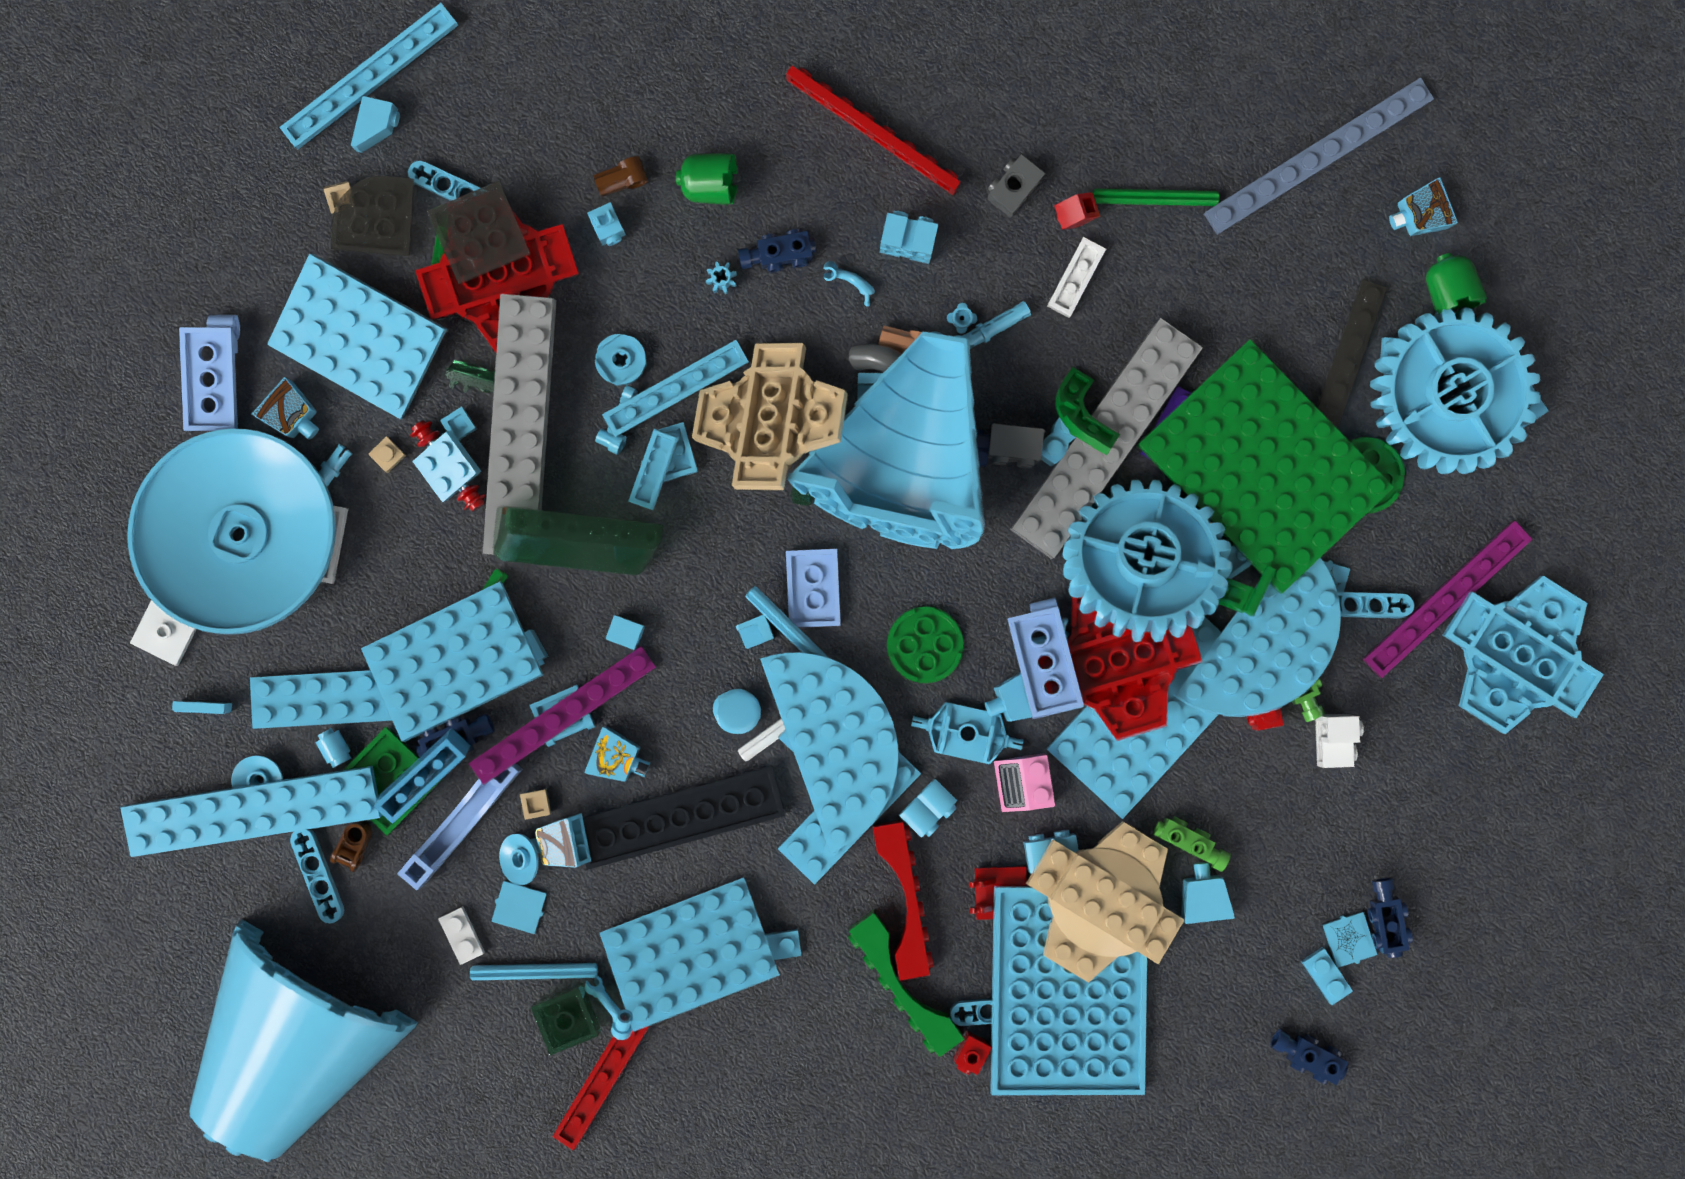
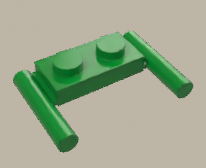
[1218,566,1276,616]

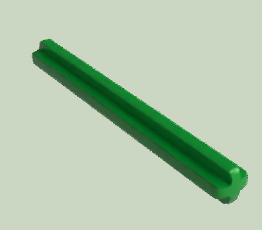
[1093,189,1219,206]

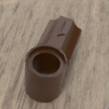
[593,156,648,197]

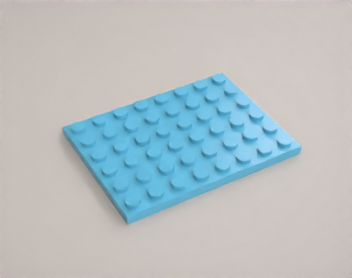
[991,886,1147,1095]

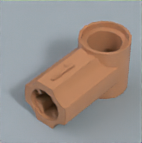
[879,326,922,353]

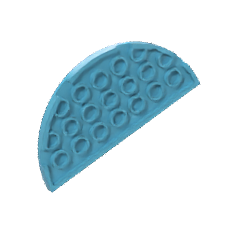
[1175,558,1340,717]
[760,652,898,853]

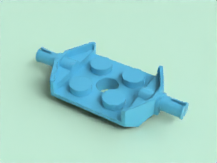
[911,702,1023,764]

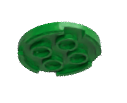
[1350,437,1405,514]
[887,607,964,683]

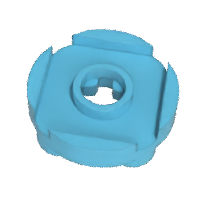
[595,334,647,386]

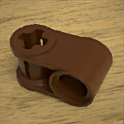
[330,821,372,872]

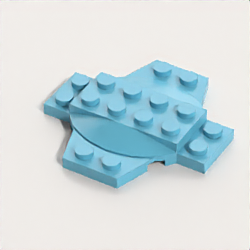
[1443,576,1604,734]

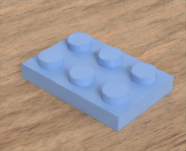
[786,549,840,627]

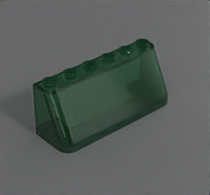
[492,507,663,575]

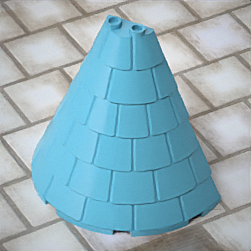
[787,331,985,549]

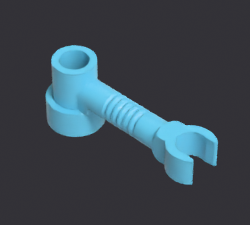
[595,385,638,455]
[585,976,633,1040]

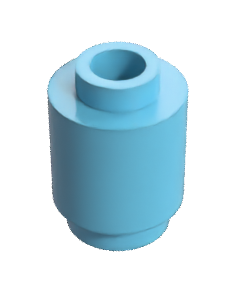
[316,728,351,768]

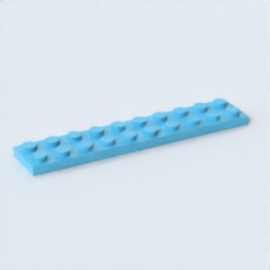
[120,766,382,857]

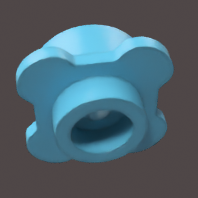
[947,303,977,334]

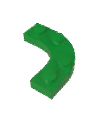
[1055,367,1120,455]

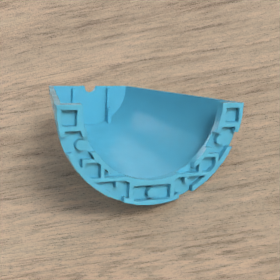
[189,919,418,1162]

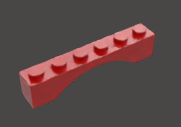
[872,820,934,980]

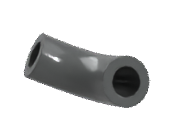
[849,344,903,372]

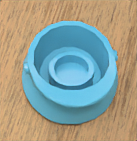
[713,689,761,734]

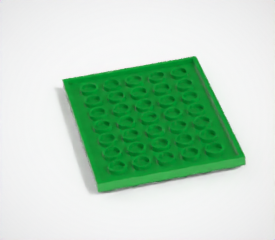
[1137,339,1394,594]

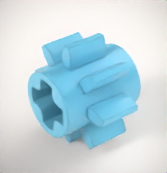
[706,262,737,294]

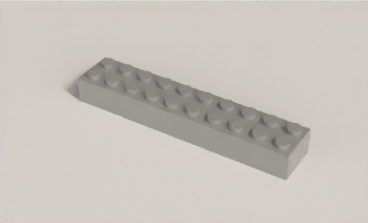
[483,294,556,558]
[1010,318,1203,559]

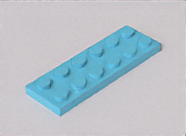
[250,670,392,729]
[778,751,921,885]

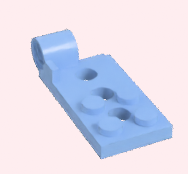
[179,315,240,431]
[1008,598,1084,719]

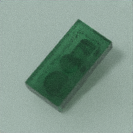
[445,360,495,393]

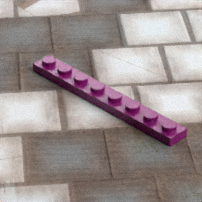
[1363,521,1532,678]
[469,646,656,785]

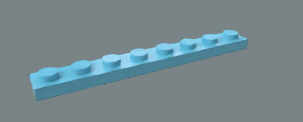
[279,3,458,150]

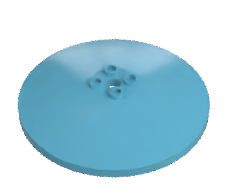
[127,429,336,634]

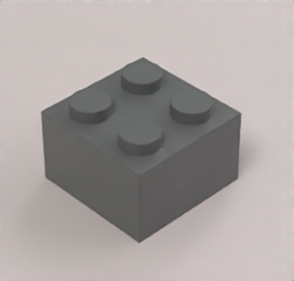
[987,424,1044,468]

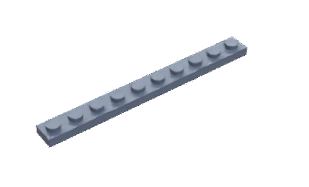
[1204,78,1434,235]

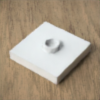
[130,600,197,666]

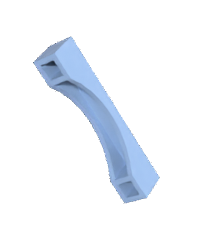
[397,764,523,890]

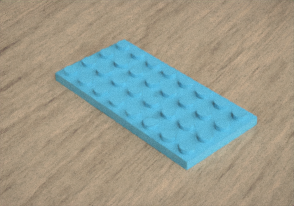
[1047,617,1222,819]

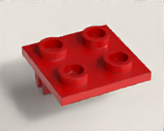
[969,866,1027,920]

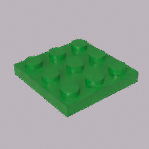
[344,726,443,836]

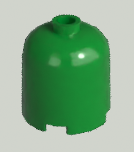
[676,153,738,205]
[1425,253,1487,315]

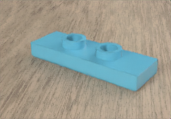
[628,429,679,510]

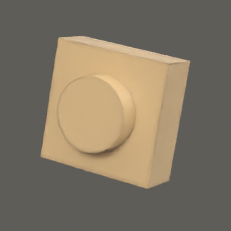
[323,181,356,214]
[369,436,406,473]
[520,789,551,820]

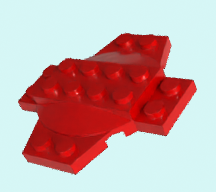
[415,190,579,354]
[1038,597,1202,741]

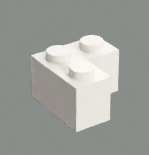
[1315,714,1363,768]

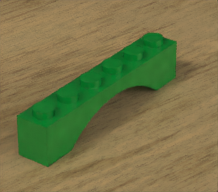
[848,909,964,1057]

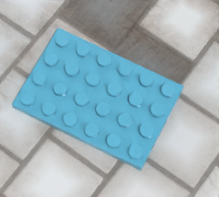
[267,254,447,419]
[361,582,544,742]
[600,878,780,1032]

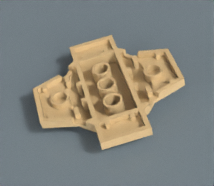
[692,343,848,490]
[1026,822,1184,983]

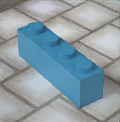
[374,728,471,824]

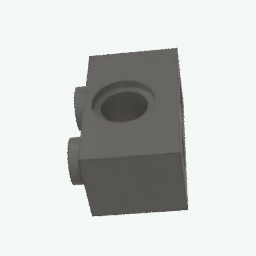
[987,154,1045,218]

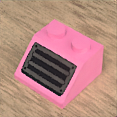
[994,753,1055,812]

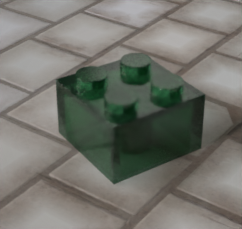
[531,982,602,1056]

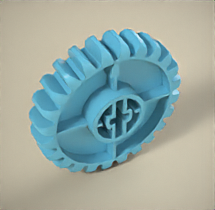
[1370,308,1541,474]
[1063,480,1232,642]

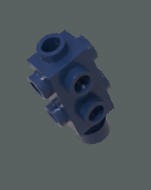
[738,229,816,273]
[416,713,495,757]
[1368,878,1413,958]
[1270,1029,1348,1085]

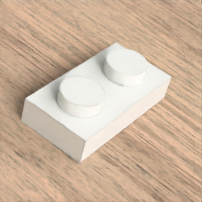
[438,906,485,965]

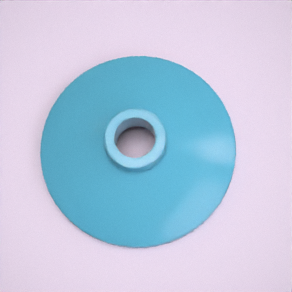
[231,755,283,788]
[499,834,539,885]

